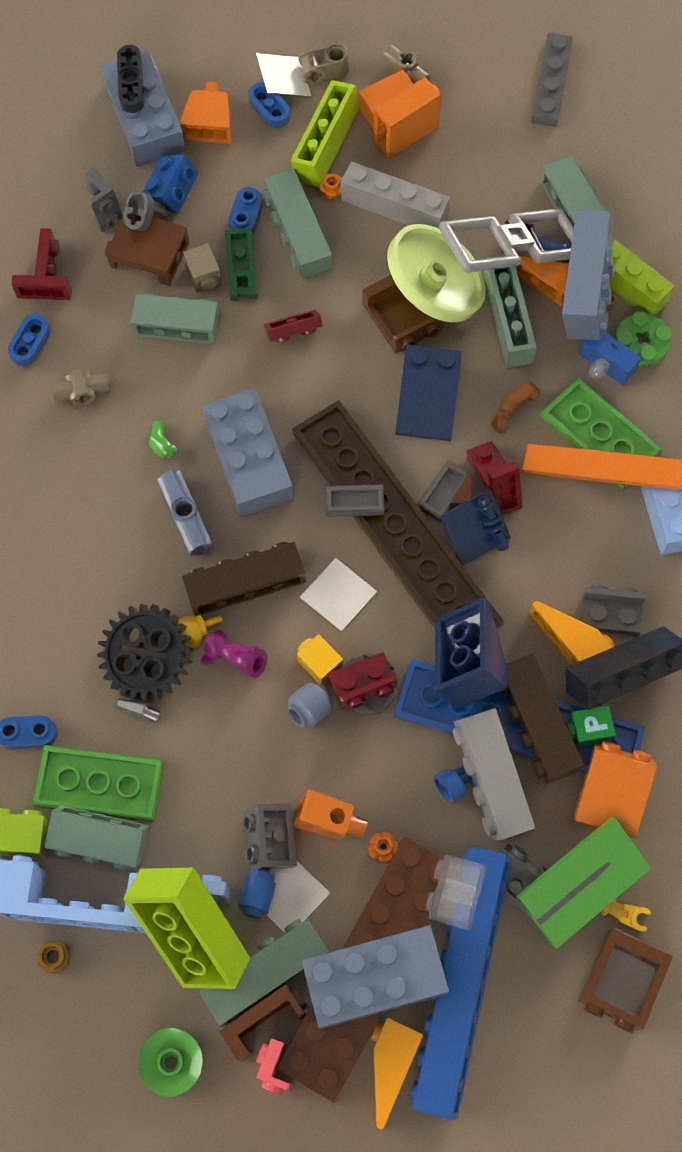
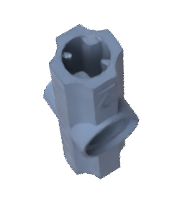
[157,470,213,556]

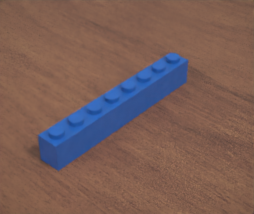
[410,846,512,1120]

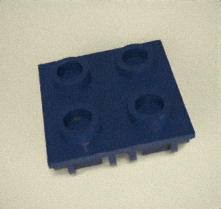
[440,488,511,566]

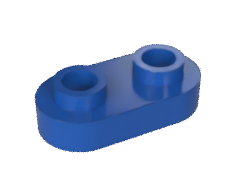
[249,82,290,128]
[229,187,263,234]
[8,314,50,366]
[0,716,58,749]

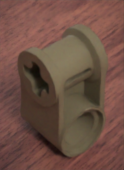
[298,43,349,85]

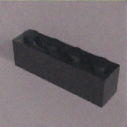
[565,626,682,710]

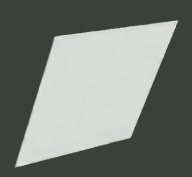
[256,53,312,96]
[300,558,377,631]
[267,861,330,934]

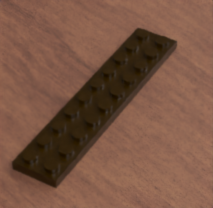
[292,400,504,629]

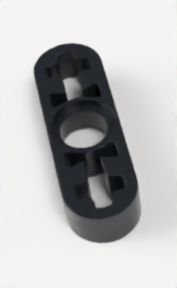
[117,45,144,113]

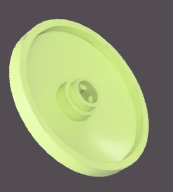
[387,224,486,322]

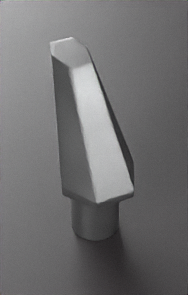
[114,699,160,723]

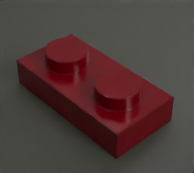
[263,309,323,342]

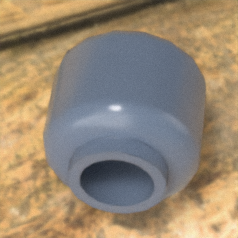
[287,682,332,727]

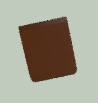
[449,476,473,511]

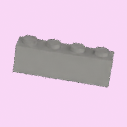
[341,161,450,228]
[453,708,535,840]

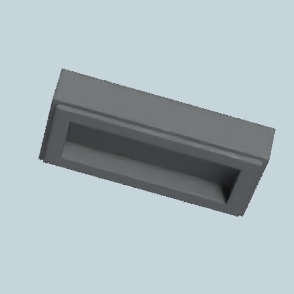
[417,460,472,522]
[325,485,384,517]

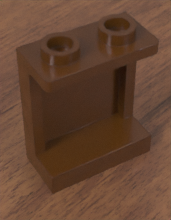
[105,215,189,286]
[362,275,443,354]
[219,985,308,1062]

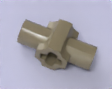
[383,45,430,84]
[51,369,110,406]

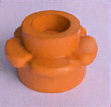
[319,174,343,199]
[368,832,399,863]

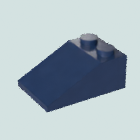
[395,345,462,441]
[435,597,507,709]

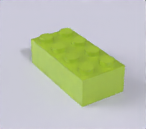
[123,867,251,989]

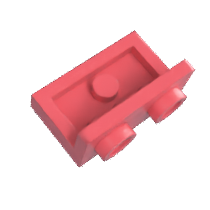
[256,1038,293,1095]

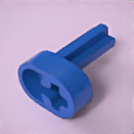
[433,765,473,802]

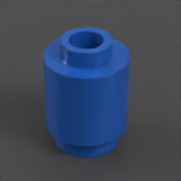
[238,869,276,919]

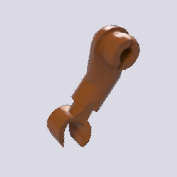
[491,382,541,433]

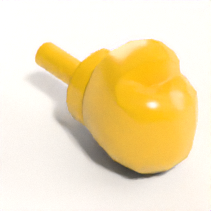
[176,615,223,648]

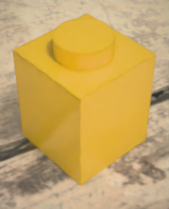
[297,634,343,686]

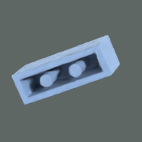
[640,486,682,556]

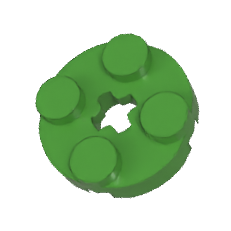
[614,311,672,367]

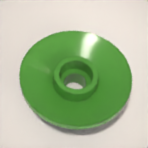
[137,1028,203,1097]

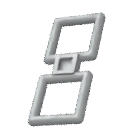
[439,208,574,273]

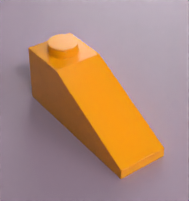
[529,601,615,665]
[371,1017,423,1130]

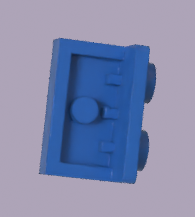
[143,154,198,213]

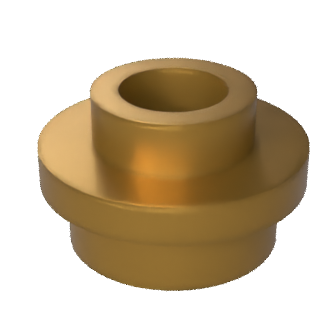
[37,940,69,973]

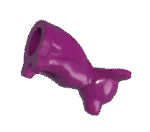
[200,629,267,678]

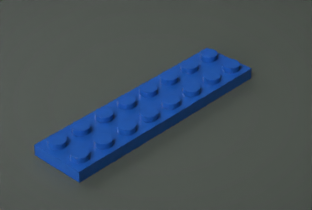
[394,659,645,774]

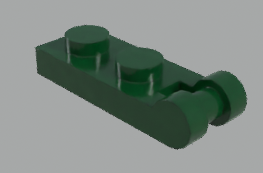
[225,228,258,301]

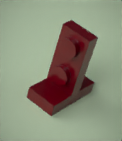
[11,228,72,300]
[466,441,523,516]

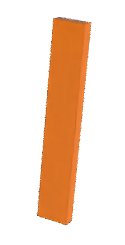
[522,444,682,491]

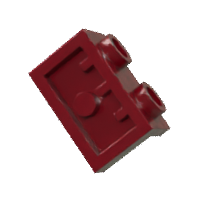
[328,652,398,710]

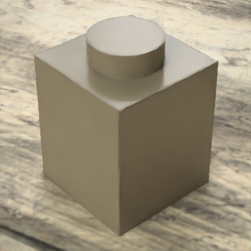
[183,243,222,293]

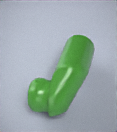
[149,421,177,459]

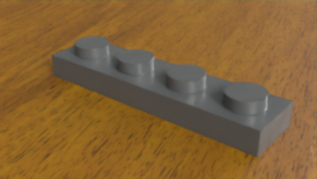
[531,33,573,127]

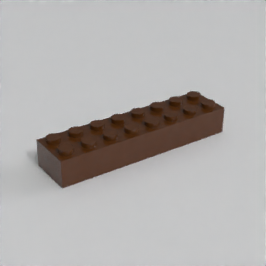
[277,836,460,1103]

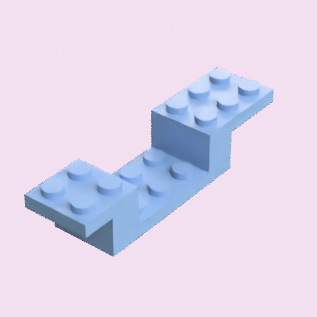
[0,855,231,934]

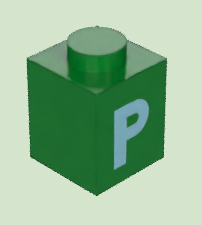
[565,706,616,748]

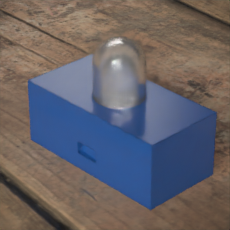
[579,330,642,386]

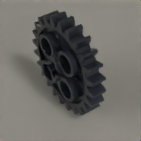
[97,604,194,701]

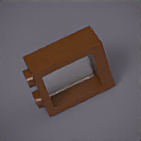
[578,927,673,1033]

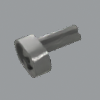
[123,191,169,231]

